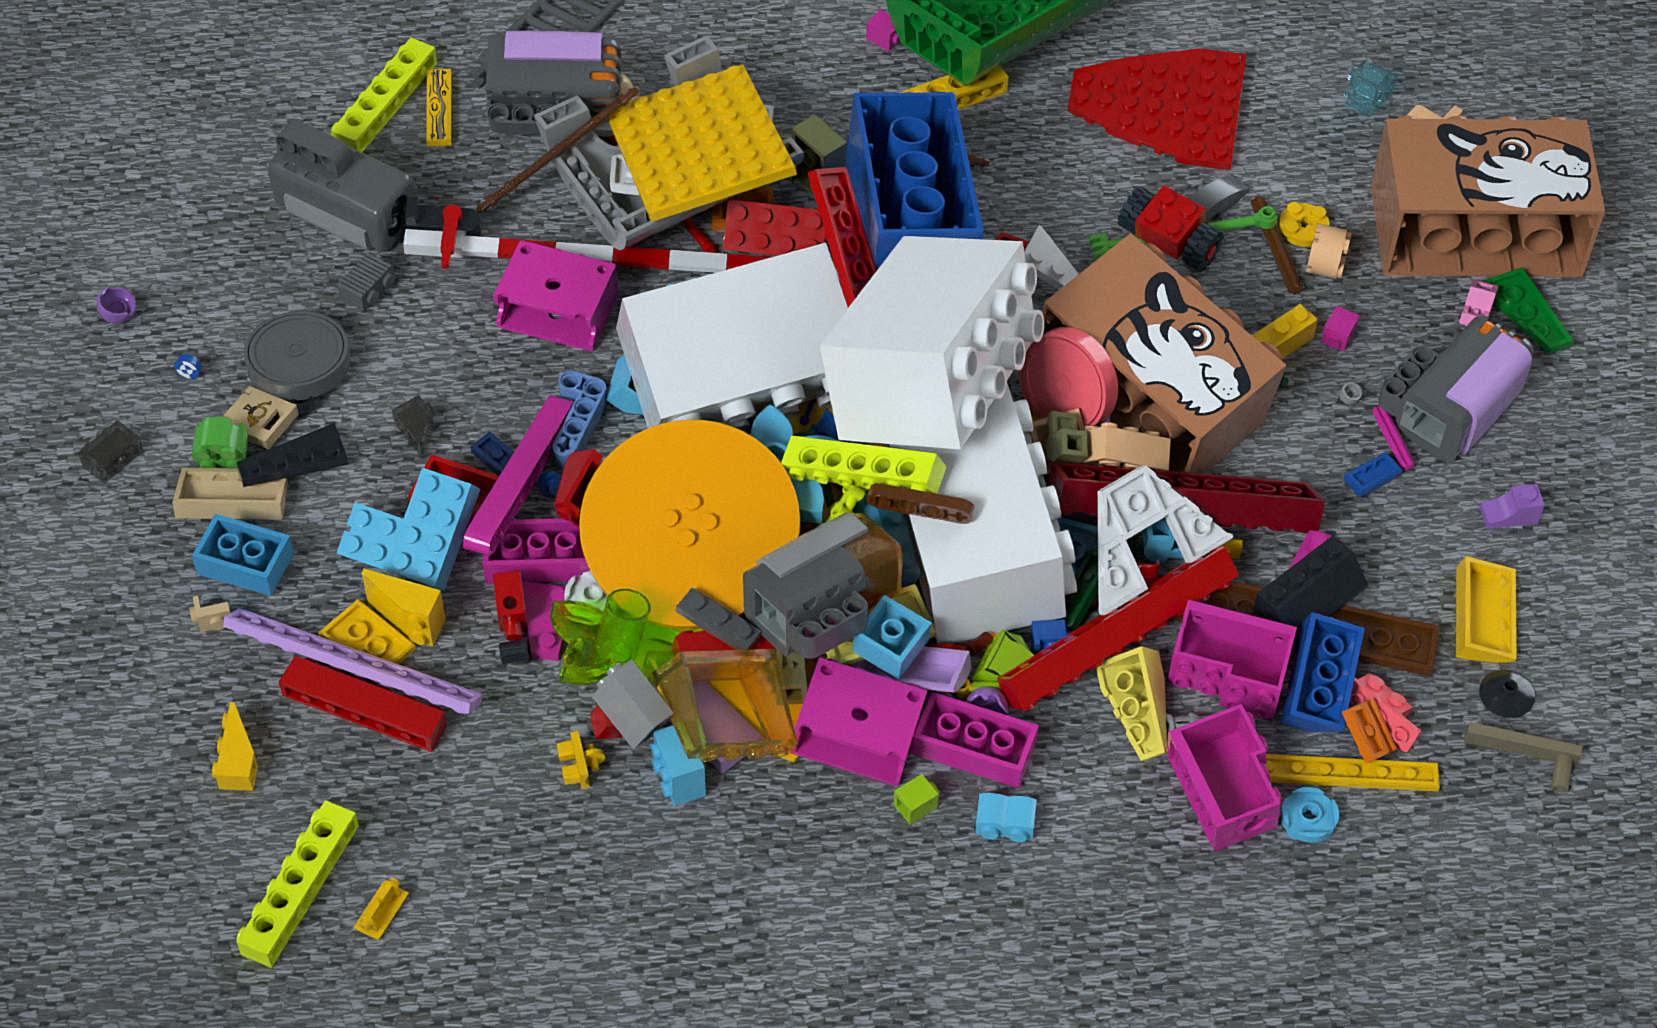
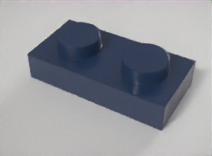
[470,432,514,476]

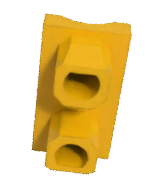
[556,731,605,789]

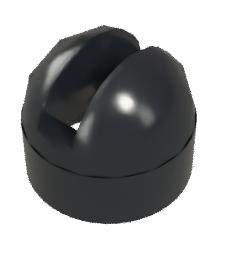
[292,396,314,416]

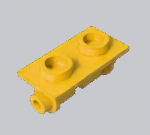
[353,877,409,941]

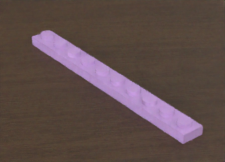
[223,608,483,714]

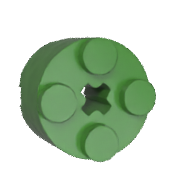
[192,417,249,468]

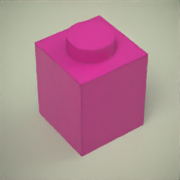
[866,9,901,51]
[1321,306,1360,351]

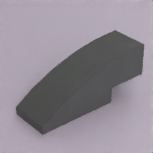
[1188,176,1250,223]

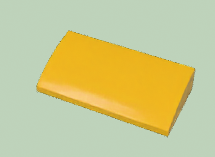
[1456,556,1516,663]

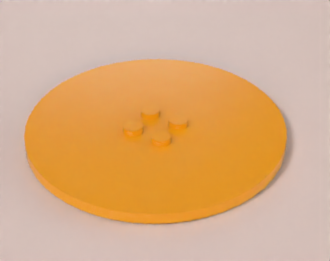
[579,420,800,629]

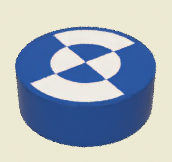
[174,354,202,379]

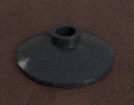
[1479,670,1535,718]

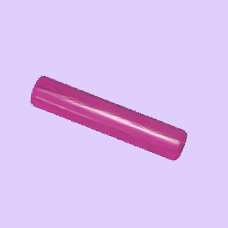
[1373,406,1415,471]

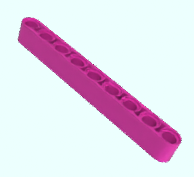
[463,395,575,556]

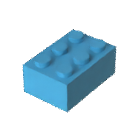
[192,514,294,596]

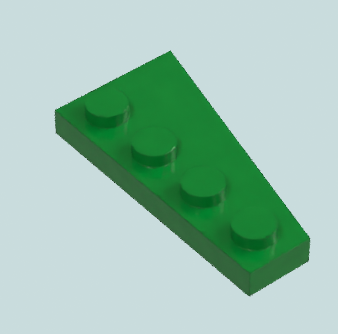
[1483,267,1573,354]

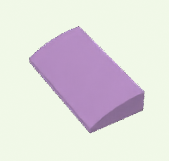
[851,646,972,692]
[653,671,765,774]

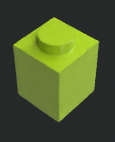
[893,774,939,825]

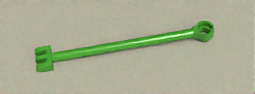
[1089,206,1277,260]

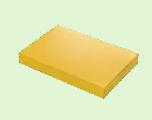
[318,599,416,684]

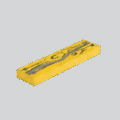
[426,69,452,147]

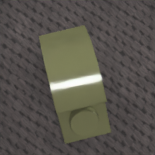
[1045,411,1088,463]
[775,649,807,705]

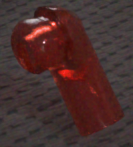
[958,632,993,655]

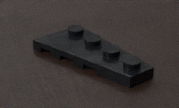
[236,423,348,487]

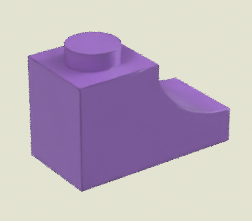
[1480,484,1545,529]

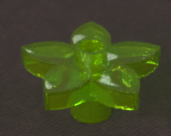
[550,589,681,690]

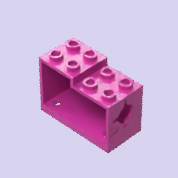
[1167,600,1297,719]
[1167,704,1282,852]

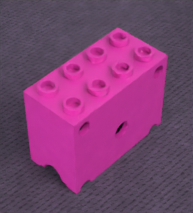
[493,240,618,352]
[790,657,927,786]

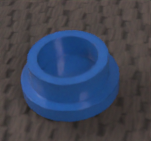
[538,471,562,497]

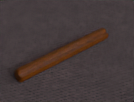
[1251,196,1303,295]

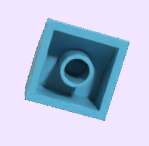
[605,355,643,415]

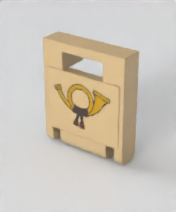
[223,386,299,449]

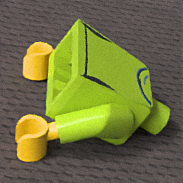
[955,629,1034,699]

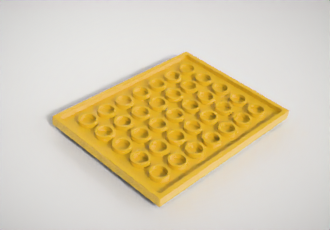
[607,64,797,222]

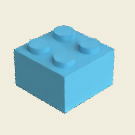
[852,595,932,679]
[650,722,706,806]

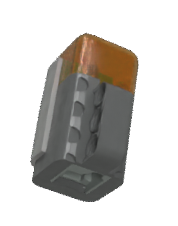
[743,513,903,659]

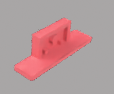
[1349,673,1421,753]

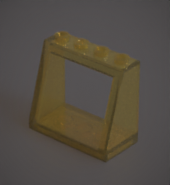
[652,649,798,762]

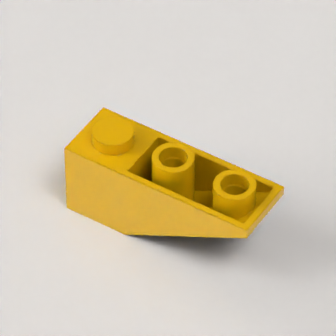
[212,702,258,791]

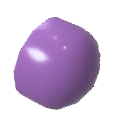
[97,287,137,324]
[966,687,1009,715]

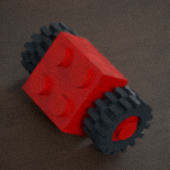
[1117,185,1224,272]

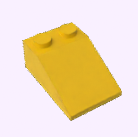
[362,569,446,646]

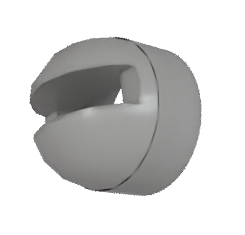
[1339,382,1362,405]

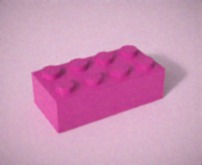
[483,518,590,584]
[912,692,1039,789]

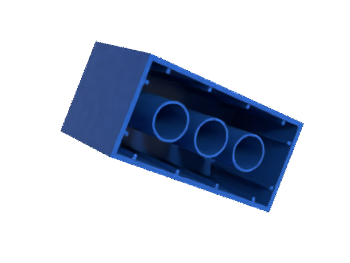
[845,92,984,270]

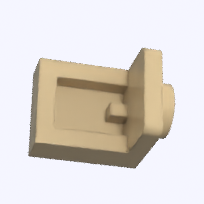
[189,596,231,632]

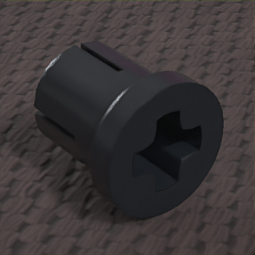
[499,636,531,665]

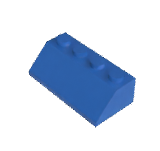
[1280,612,1365,732]

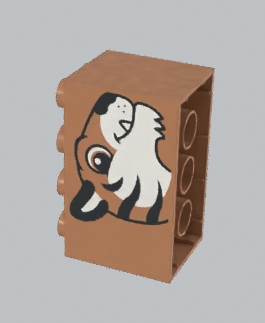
[1370,115,1605,277]
[1042,233,1286,474]

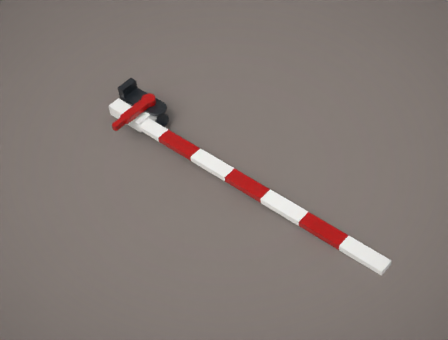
[403,197,839,280]

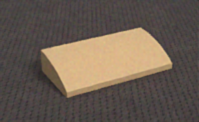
[173,468,288,520]

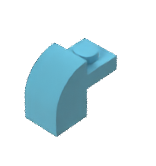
[1142,519,1184,564]

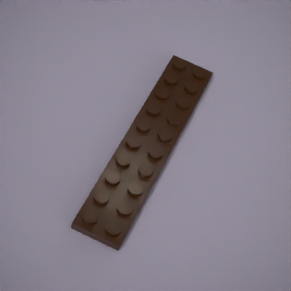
[1168,568,1439,676]

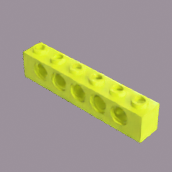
[331,38,437,152]
[781,436,946,494]
[236,800,359,968]

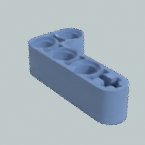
[553,371,607,470]

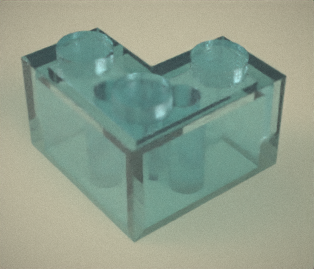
[1344,60,1397,119]

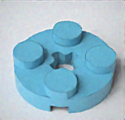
[1280,787,1339,843]

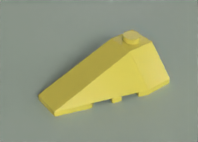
[1096,646,1168,761]

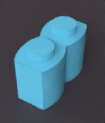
[976,793,1037,842]

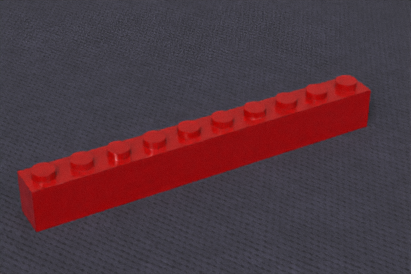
[996,546,1239,711]

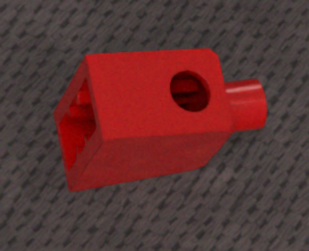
[492,570,527,641]

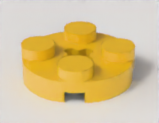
[1279,202,1330,247]

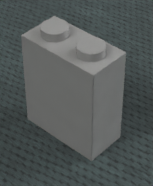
[592,660,674,750]

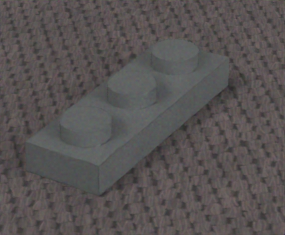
[675,587,761,655]

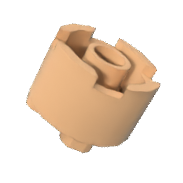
[1306,223,1352,279]

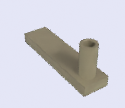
[1463,722,1582,793]

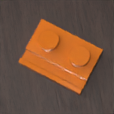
[1342,698,1397,763]

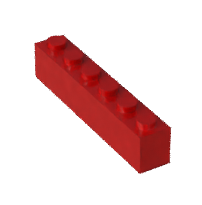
[279,656,447,752]

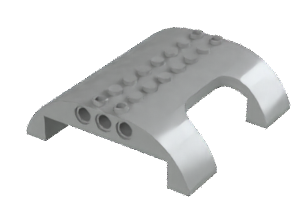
[534,35,804,250]

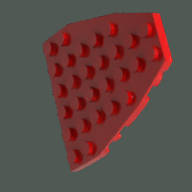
[1067,48,1246,170]

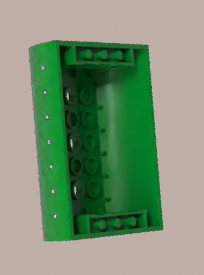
[886,0,1113,86]

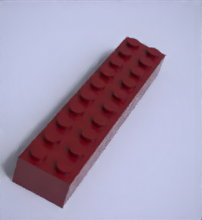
[1047,461,1325,533]

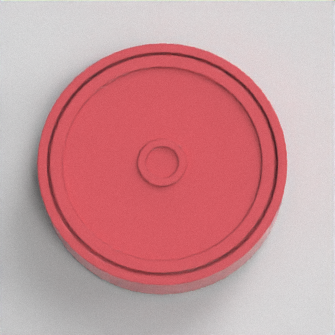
[1019,327,1118,428]

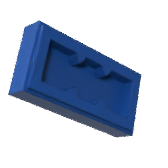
[1343,452,1403,498]

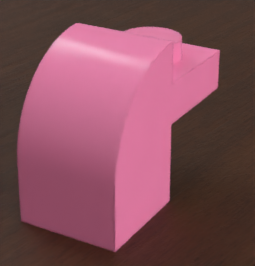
[1459,279,1498,326]

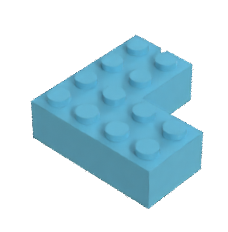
[337,468,480,591]

